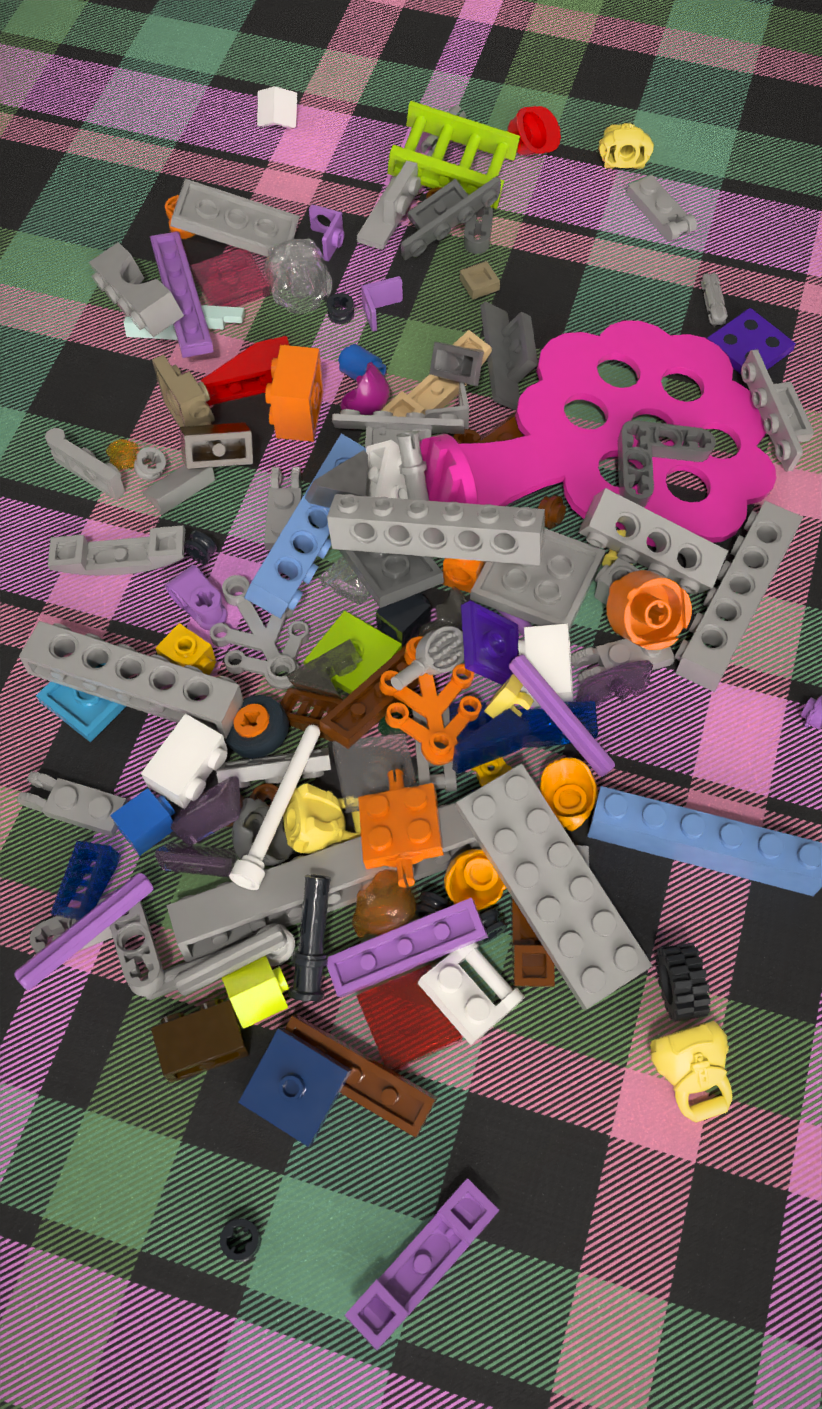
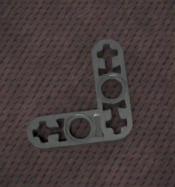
[617,420,716,507]

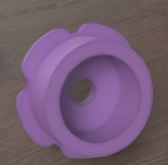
[801,696,822,730]

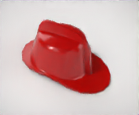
[507,106,561,156]

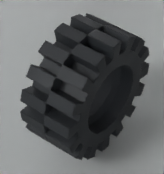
[656,943,710,1022]

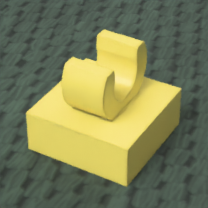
[484,674,533,723]

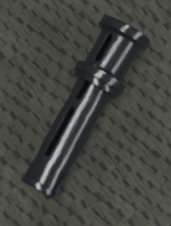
[288,874,331,1001]

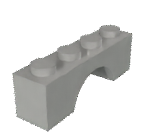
[89,242,184,337]

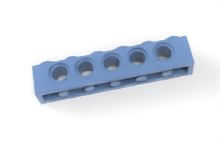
[244,434,366,619]

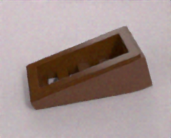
[280,688,343,743]

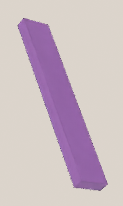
[150,231,214,358]

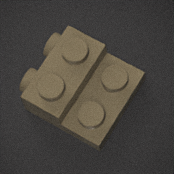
[152,354,215,427]

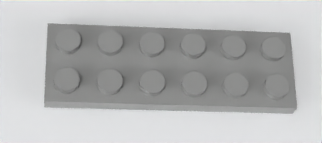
[455,763,652,1010]

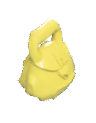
[598,123,654,169]
[283,783,361,854]
[650,1021,732,1122]

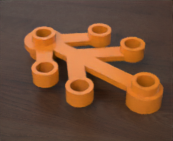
[379,636,482,766]

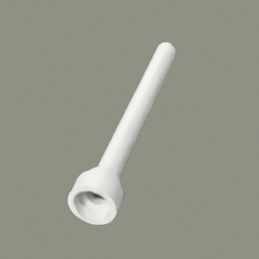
[229,725,320,890]

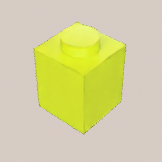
[222,956,289,1029]

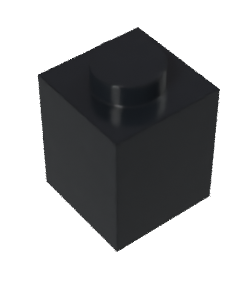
[376,593,431,648]

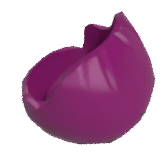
[340,362,390,415]

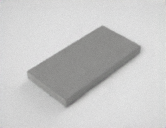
[170,179,300,263]

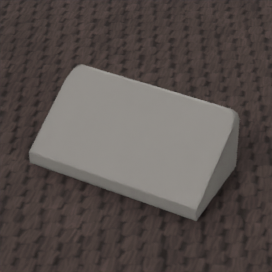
[142,465,215,515]

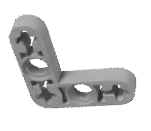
[30,896,165,997]

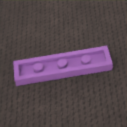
[327,897,488,998]

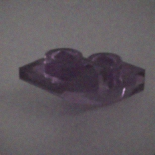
[576,660,653,712]

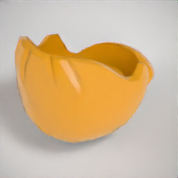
[540,758,598,831]
[444,849,507,911]

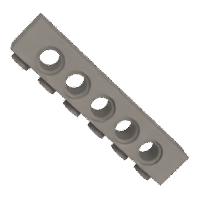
[327,494,545,566]
[675,501,803,692]
[19,621,244,739]

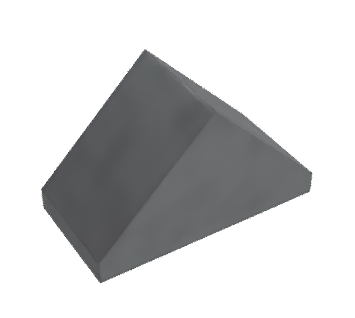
[305,450,368,508]

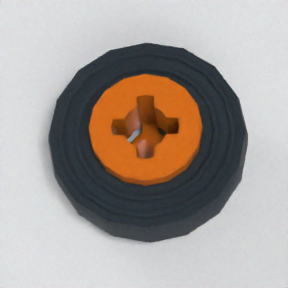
[226,695,289,759]

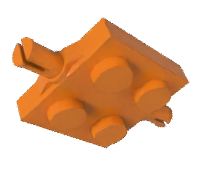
[358,769,444,888]

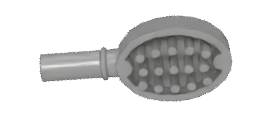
[391,626,464,690]

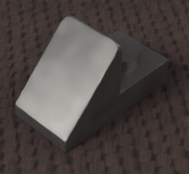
[429,342,484,386]

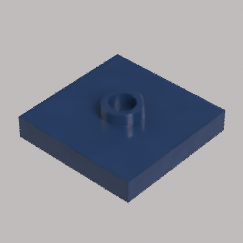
[238,1027,352,1147]

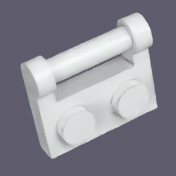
[418,942,525,1045]

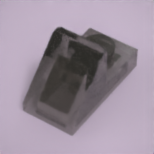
[286,639,362,700]

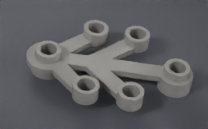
[210,575,310,690]

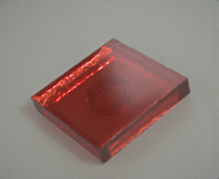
[356,965,463,1071]

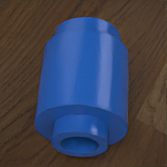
[338,344,386,381]

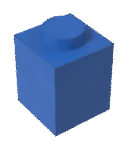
[110,788,176,856]

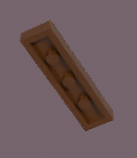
[320,644,419,749]
[285,1014,438,1138]

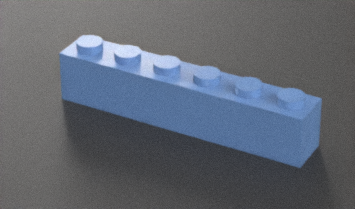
[587,786,822,896]

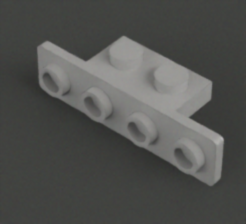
[357,161,422,250]
[741,349,814,472]
[332,409,465,448]

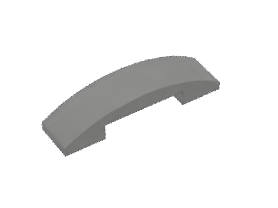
[48,525,185,576]

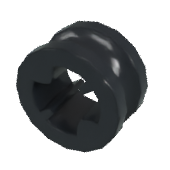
[327,293,354,324]
[184,531,217,564]
[413,892,452,918]
[477,908,508,945]
[220,1219,261,1262]

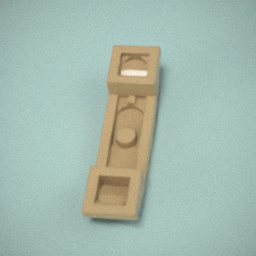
[381,330,492,417]

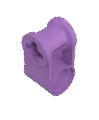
[165,565,227,631]

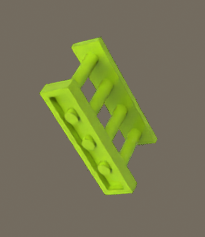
[387,101,520,209]

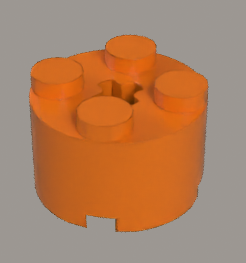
[607,570,692,650]

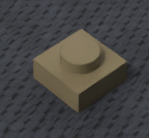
[459,261,500,300]

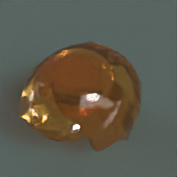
[352,869,416,938]

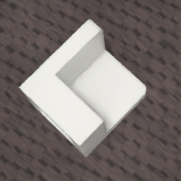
[257,86,297,129]

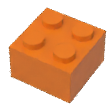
[265,345,324,442]

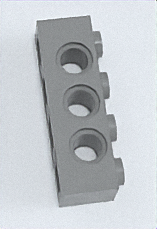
[578,488,728,594]

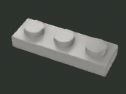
[216,748,331,789]

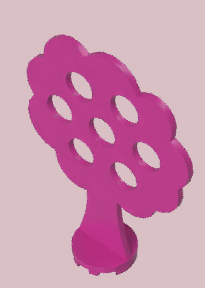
[419,320,777,547]

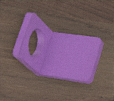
[309,205,344,261]
[361,276,403,332]

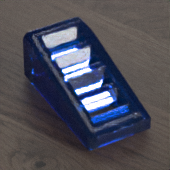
[452,708,529,774]
[51,841,121,920]

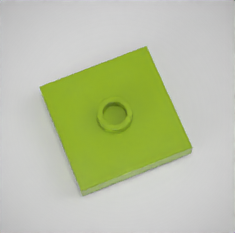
[303,610,402,694]

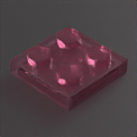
[191,248,270,307]

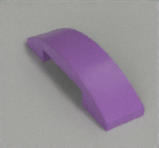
[344,1178,499,1351]

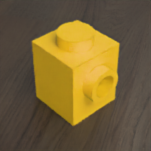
[155,623,217,675]

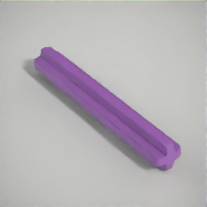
[508,654,615,777]
[14,873,153,990]

